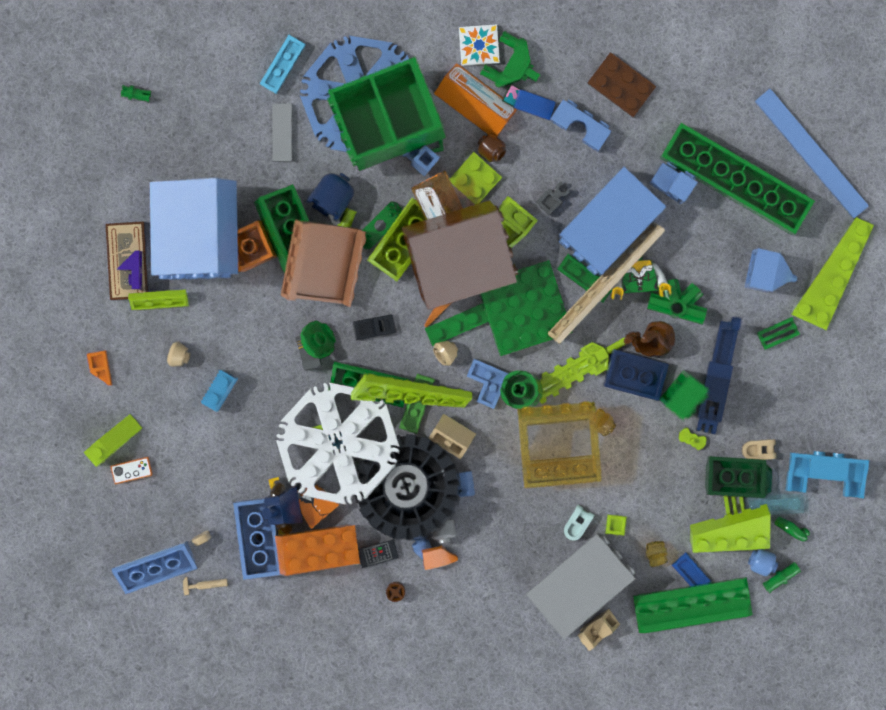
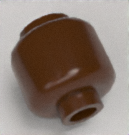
[478,134,506,162]

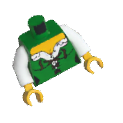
[611,255,671,300]

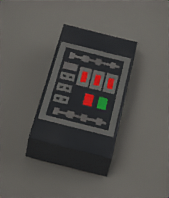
[358,539,399,568]

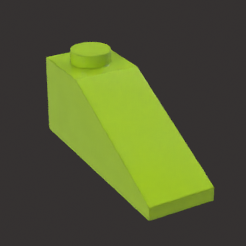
[83,414,142,467]

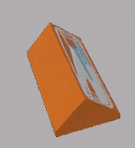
[434,63,517,136]

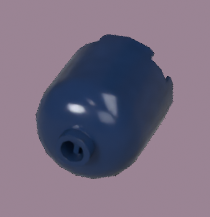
[306,173,354,222]

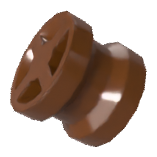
[386,582,405,602]

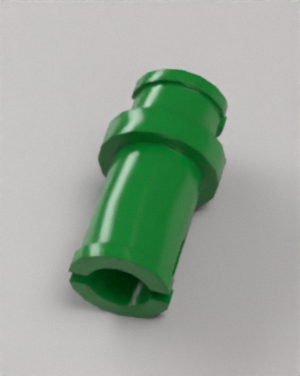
[120,85,151,103]

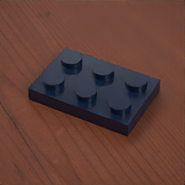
[603,349,669,401]

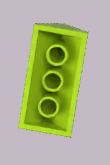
[367,198,429,281]

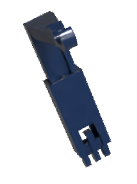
[696,316,742,435]

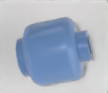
[748,549,778,576]

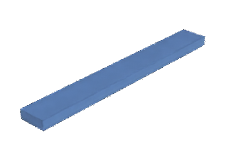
[755,89,869,219]

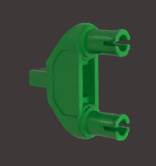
[480,31,540,88]

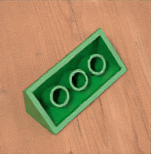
[329,361,410,408]

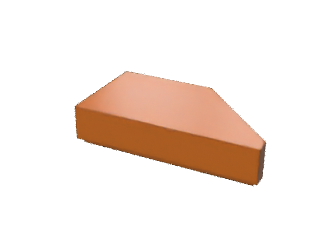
[87,350,112,386]

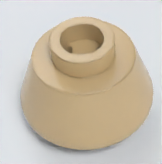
[433,341,458,366]
[167,342,190,367]

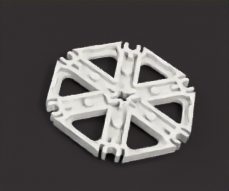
[276,383,400,505]

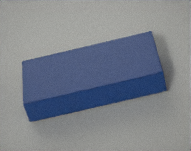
[513,90,556,120]
[671,552,711,586]

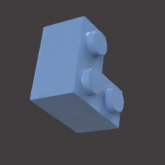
[649,162,697,204]

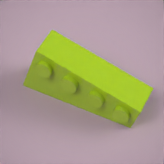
[690,504,770,553]

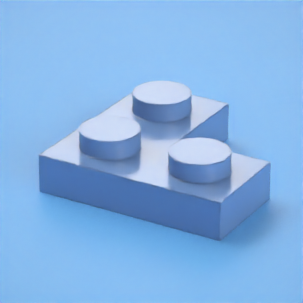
[467,359,508,409]

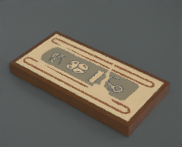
[105,221,149,300]

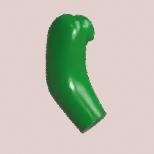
[774,516,810,542]

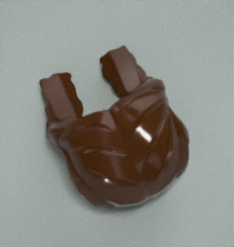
[624,321,675,357]

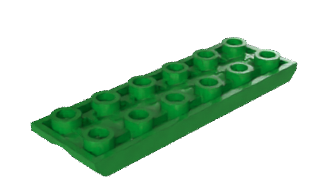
[633,577,753,633]

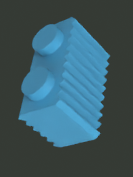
[201,370,238,412]

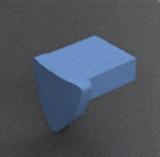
[459,471,475,497]

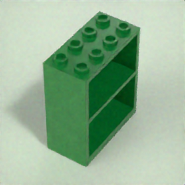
[327,57,446,171]

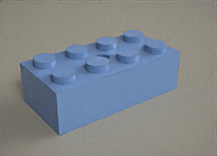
[233,498,281,580]

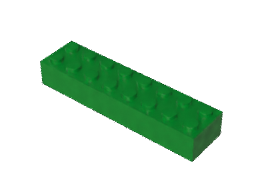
[660,123,815,235]

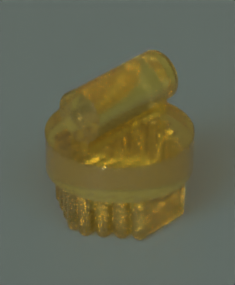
[590,408,616,437]
[646,541,668,568]

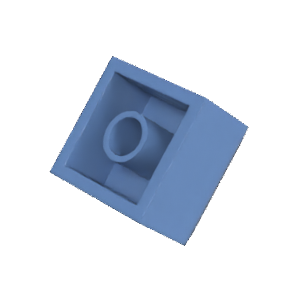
[744,248,797,292]

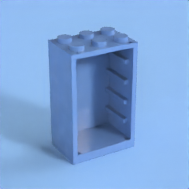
[558,167,666,276]

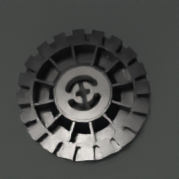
[355,434,461,541]

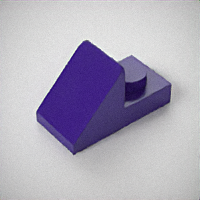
[116,250,142,290]

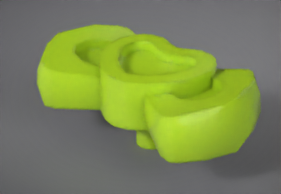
[679,427,707,450]

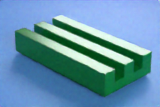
[756,317,800,350]

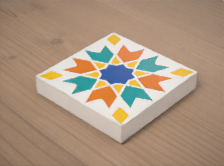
[459,24,500,66]

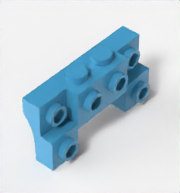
[785,451,869,498]

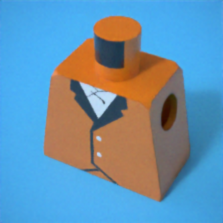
[296,483,340,529]

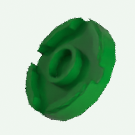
[300,320,336,359]

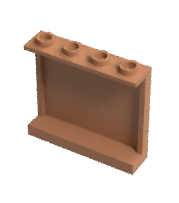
[281,220,366,307]

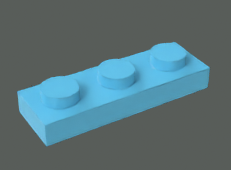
[260,35,306,95]

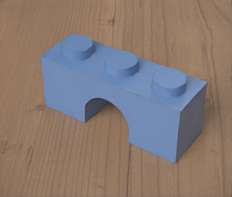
[550,99,611,152]

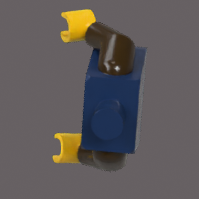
[262,477,303,535]

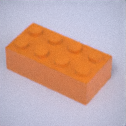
[275,524,360,576]

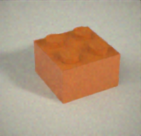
[237,221,277,272]

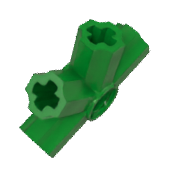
[647,279,707,325]

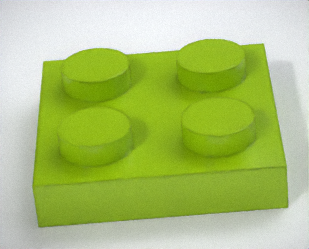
[448,152,502,205]

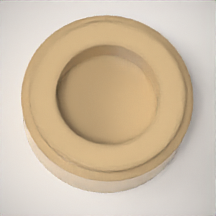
[192,531,211,546]

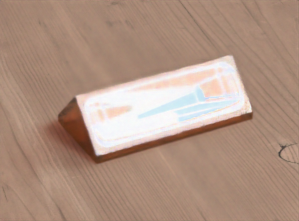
[411,171,463,220]

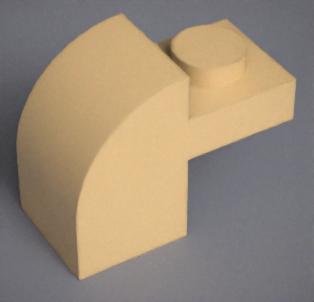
[578,609,620,651]

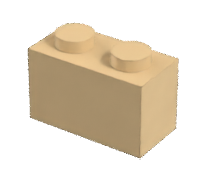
[428,414,476,459]

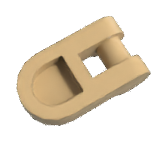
[742,439,777,460]

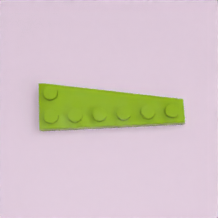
[791,217,874,330]
[351,374,472,408]

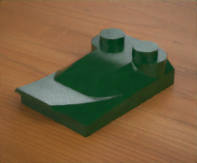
[705,456,772,498]

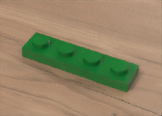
[425,303,488,346]

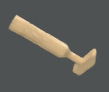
[183,577,228,595]

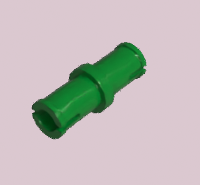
[762,562,801,594]

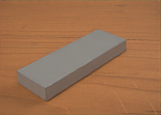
[272,104,292,162]

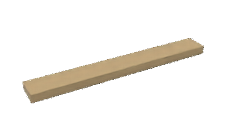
[548,221,665,344]

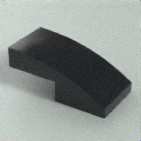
[353,314,396,340]

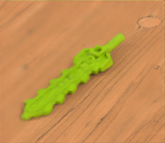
[539,337,627,404]

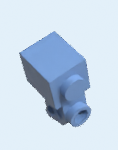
[402,145,440,177]

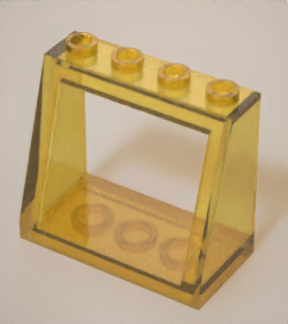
[517,401,602,488]

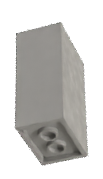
[526,534,635,639]

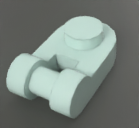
[564,504,595,541]

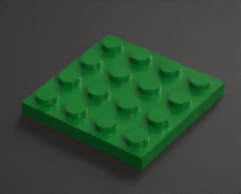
[480,260,573,356]

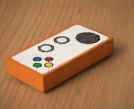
[110,457,153,484]

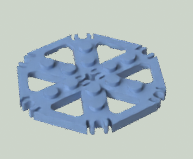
[300,36,409,152]

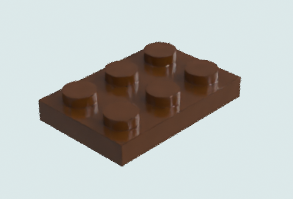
[587,52,656,118]

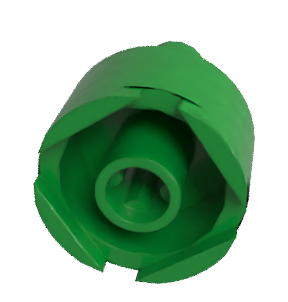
[500,370,543,410]

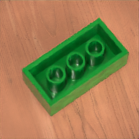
[253,184,310,273]
[660,370,709,421]

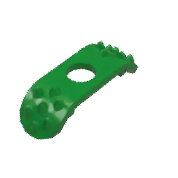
[362,201,403,250]

